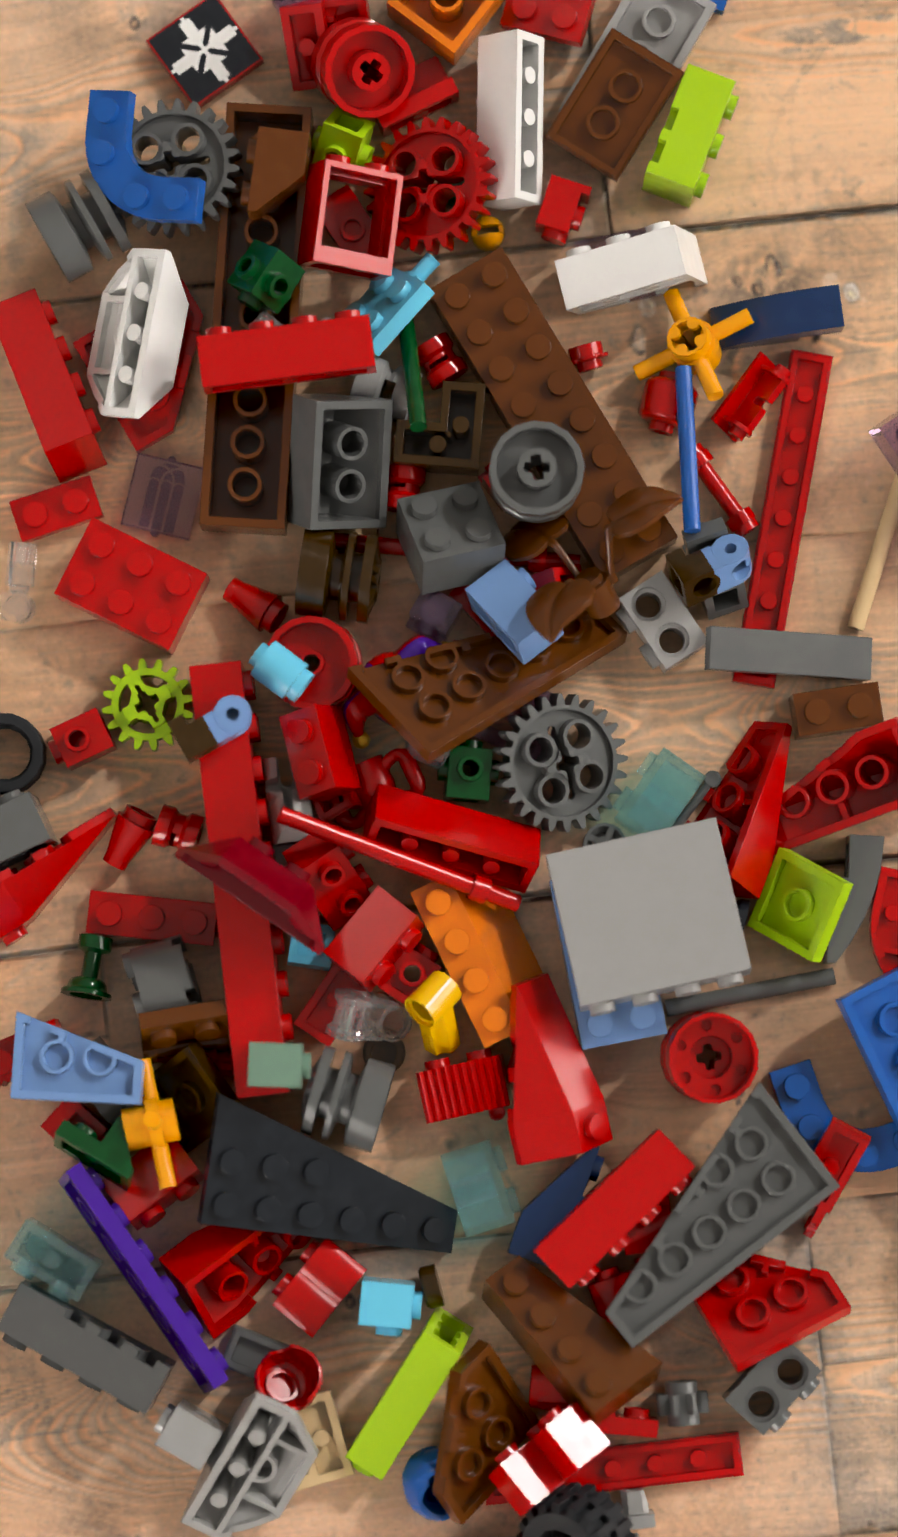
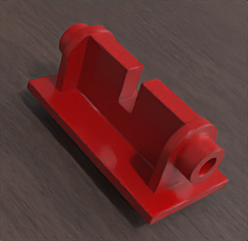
[711,351,791,443]

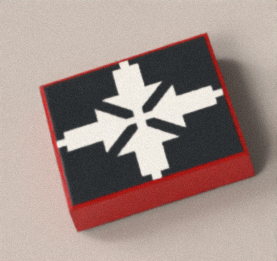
[146,0,264,107]

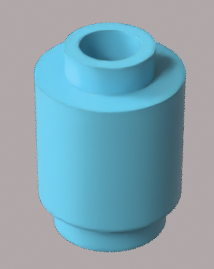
[248,640,315,702]

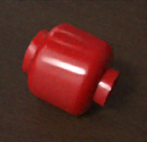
[638,370,699,436]

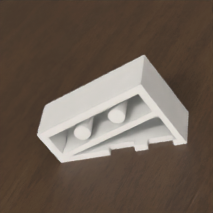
[554,221,708,315]

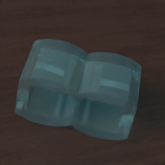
[440,1139,521,1238]

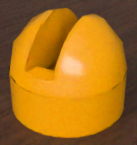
[471,216,505,251]

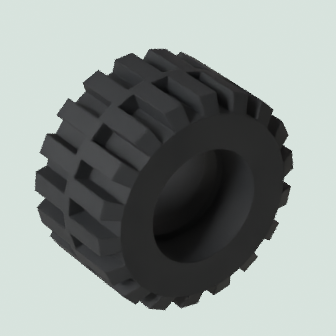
[517,1482,636,1537]

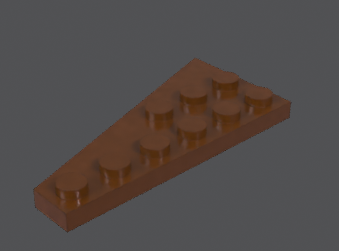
[347,609,627,763]

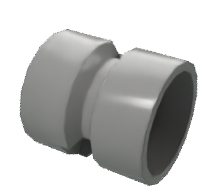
[350,356,422,423]

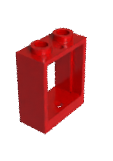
[297,154,404,281]

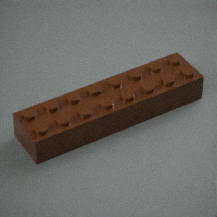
[429,246,678,577]

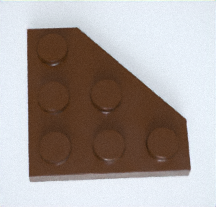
[432,1339,539,1526]

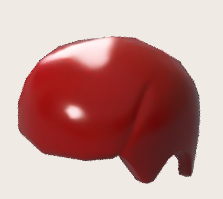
[254,1344,323,1412]

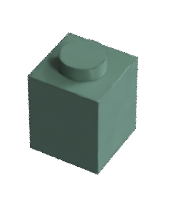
[247,1042,312,1088]

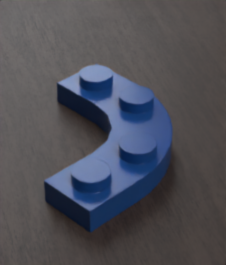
[85,90,206,224]
[768,1059,898,1172]

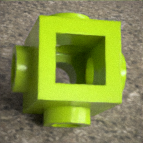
[311,107,375,167]

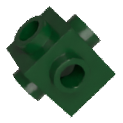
[227,239,306,314]
[437,740,499,804]

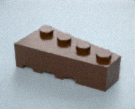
[482,1256,662,1426]

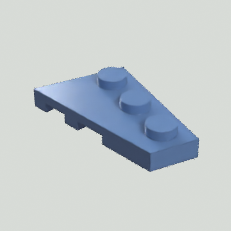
[10,1011,145,1106]

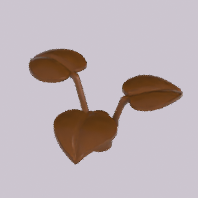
[503,486,684,643]

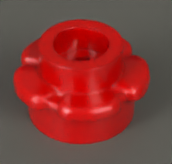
[568,341,608,373]

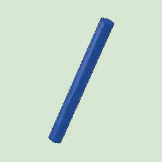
[675,365,701,534]

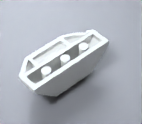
[87,248,189,419]

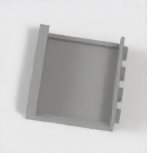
[546,817,752,1016]

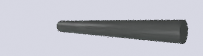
[665,968,836,1017]

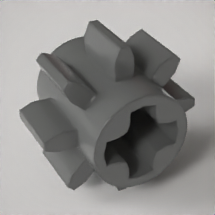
[656,1379,709,1427]

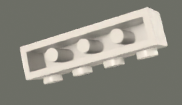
[476,29,544,211]

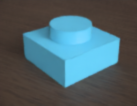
[287,924,335,971]

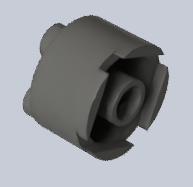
[122,934,203,1016]

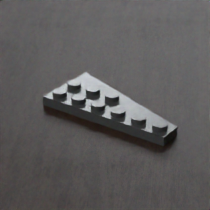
[605,1082,840,1348]

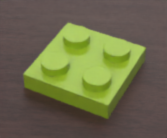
[747,847,854,963]

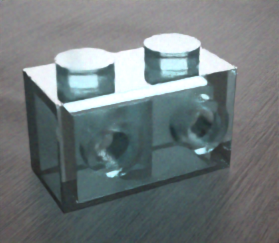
[4,1217,105,1303]

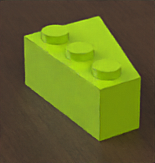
[642,63,739,208]

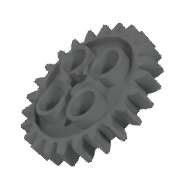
[119,98,244,239]
[492,693,628,832]

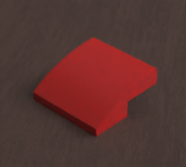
[279,0,371,92]

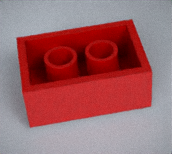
[54,517,210,655]

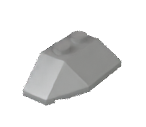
[181,1392,319,1537]

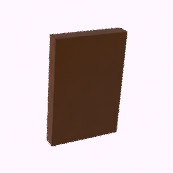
[545,28,684,183]

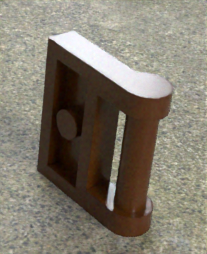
[138,999,230,1064]

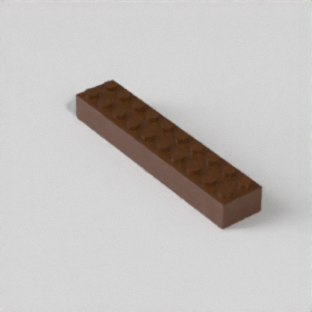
[199,102,314,536]

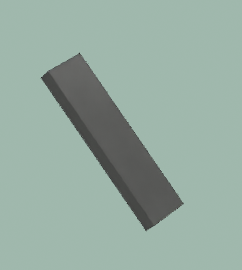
[705,626,872,681]

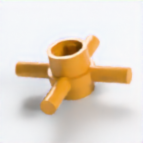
[633,288,754,401]
[121,1058,181,1189]

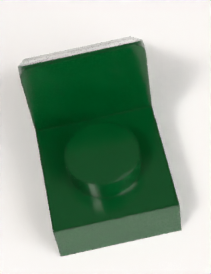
[54,1115,133,1191]

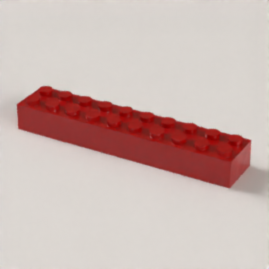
[189,660,295,1098]

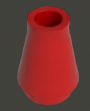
[223,578,289,634]
[103,804,157,871]

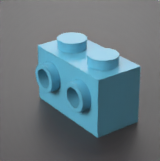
[358,1276,423,1336]

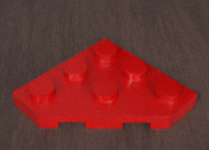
[73,279,204,454]
[693,1254,851,1373]

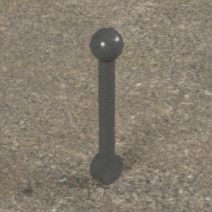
[672,771,721,827]

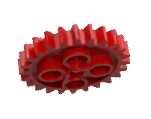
[364,116,498,256]

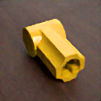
[405,971,462,1056]

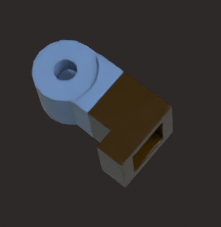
[665,534,752,608]
[167,695,252,764]

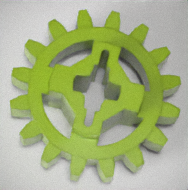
[102,658,194,752]

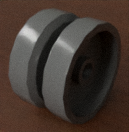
[489,420,585,524]

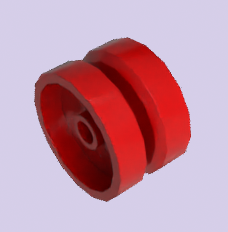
[311,17,415,118]
[267,615,364,709]

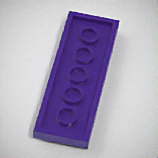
[58,1162,229,1394]

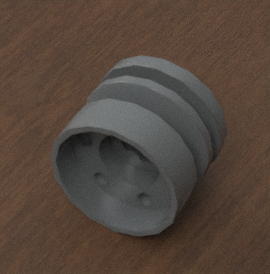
[25,169,132,283]
[300,1045,396,1153]

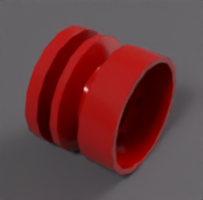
[660,1011,759,1104]

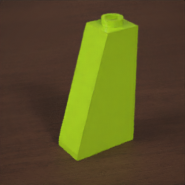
[345,1307,473,1480]

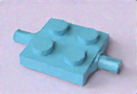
[345,252,440,357]

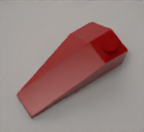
[685,721,792,899]

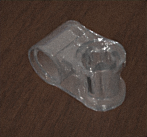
[325,988,413,1042]

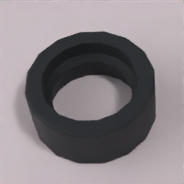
[0,713,46,795]

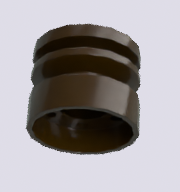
[295,528,382,624]

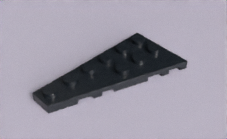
[197,1092,458,1253]

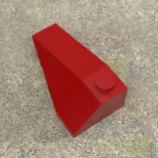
[774,717,898,855]
[0,807,117,947]
[507,973,613,1165]
[158,1225,312,1339]

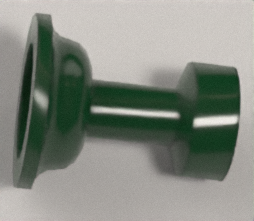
[61,934,113,1002]

